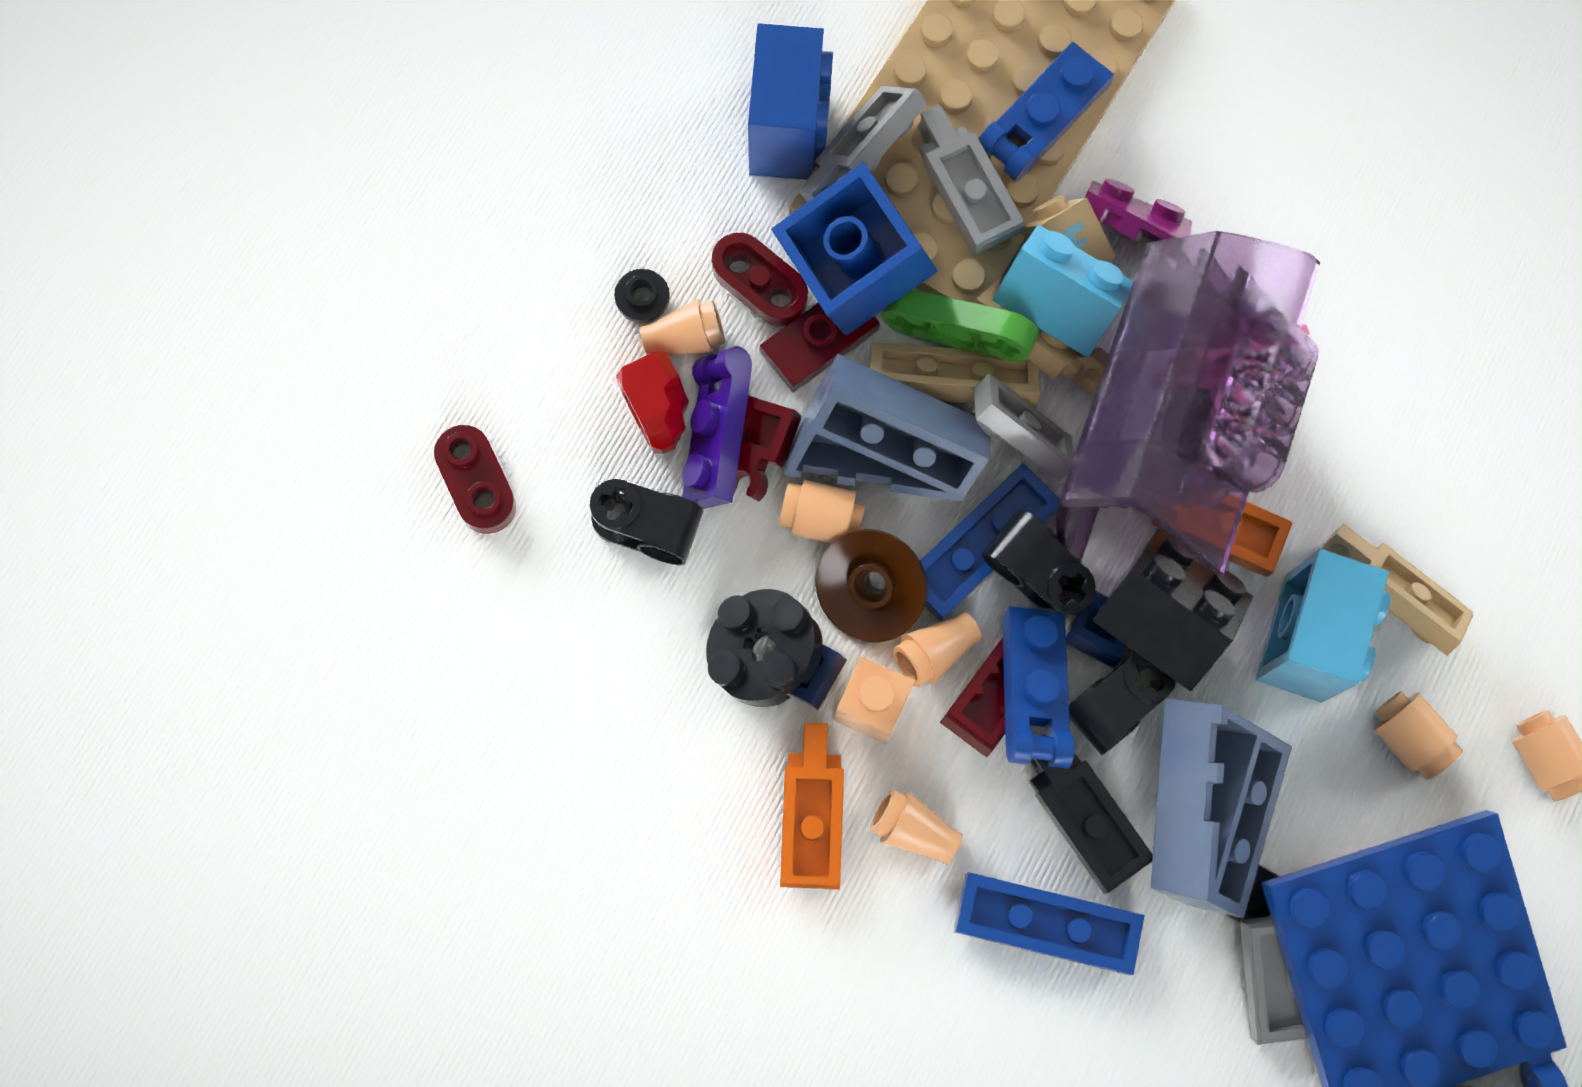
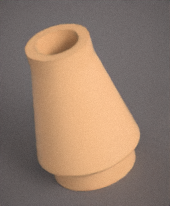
[640,299,726,356]
[893,611,982,687]
[870,789,963,865]

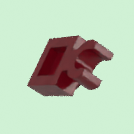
[734,395,802,502]

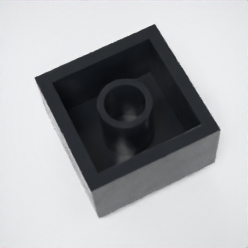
[1092,529,1254,692]

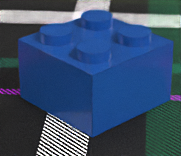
[748,23,834,180]
[771,162,938,336]

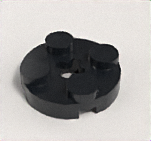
[706,589,823,707]

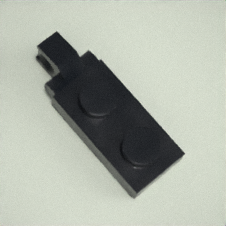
[1028,733,1153,894]

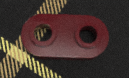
[711,232,808,326]
[434,425,516,534]

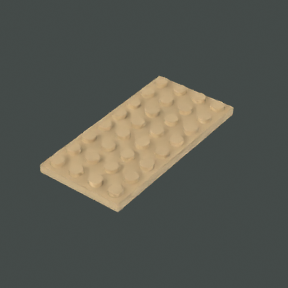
[789,0,1176,303]

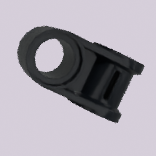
[589,479,704,566]
[982,509,1096,615]
[1069,653,1176,756]

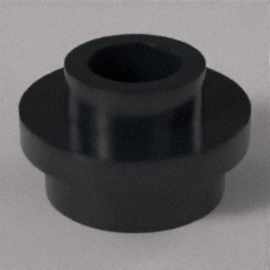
[614,269,670,323]

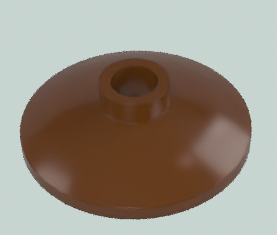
[815,529,928,642]

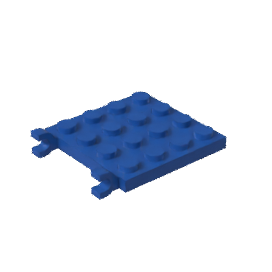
[1261,810,1568,1087]

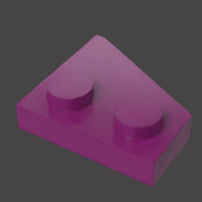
[1085,178,1193,264]

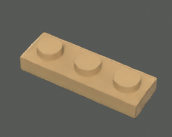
[870,342,1040,409]

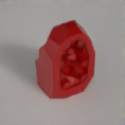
[616,352,690,454]

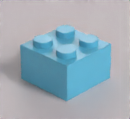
[1255,548,1391,703]

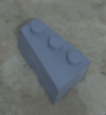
[783,353,990,502]
[1150,698,1292,919]

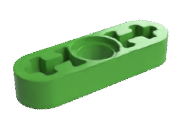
[881,289,1039,362]

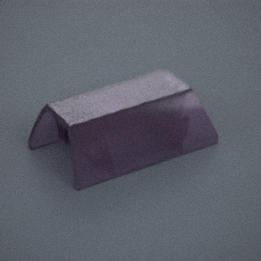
[1056,231,1321,574]

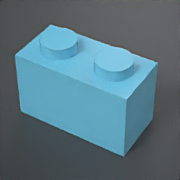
[992,225,1135,358]

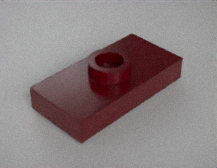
[759,303,880,393]
[939,637,1005,758]

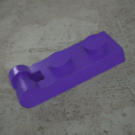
[682,346,752,509]

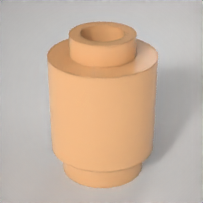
[779,479,865,544]
[1373,691,1464,780]
[1511,710,1582,802]

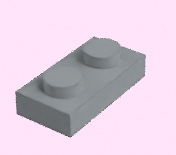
[974,373,1076,481]

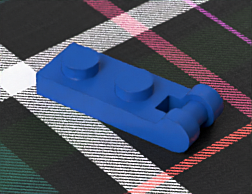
[978,42,1114,182]
[1002,606,1075,769]

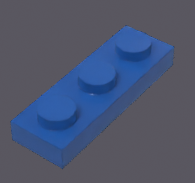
[920,463,1064,622]
[953,872,1145,976]

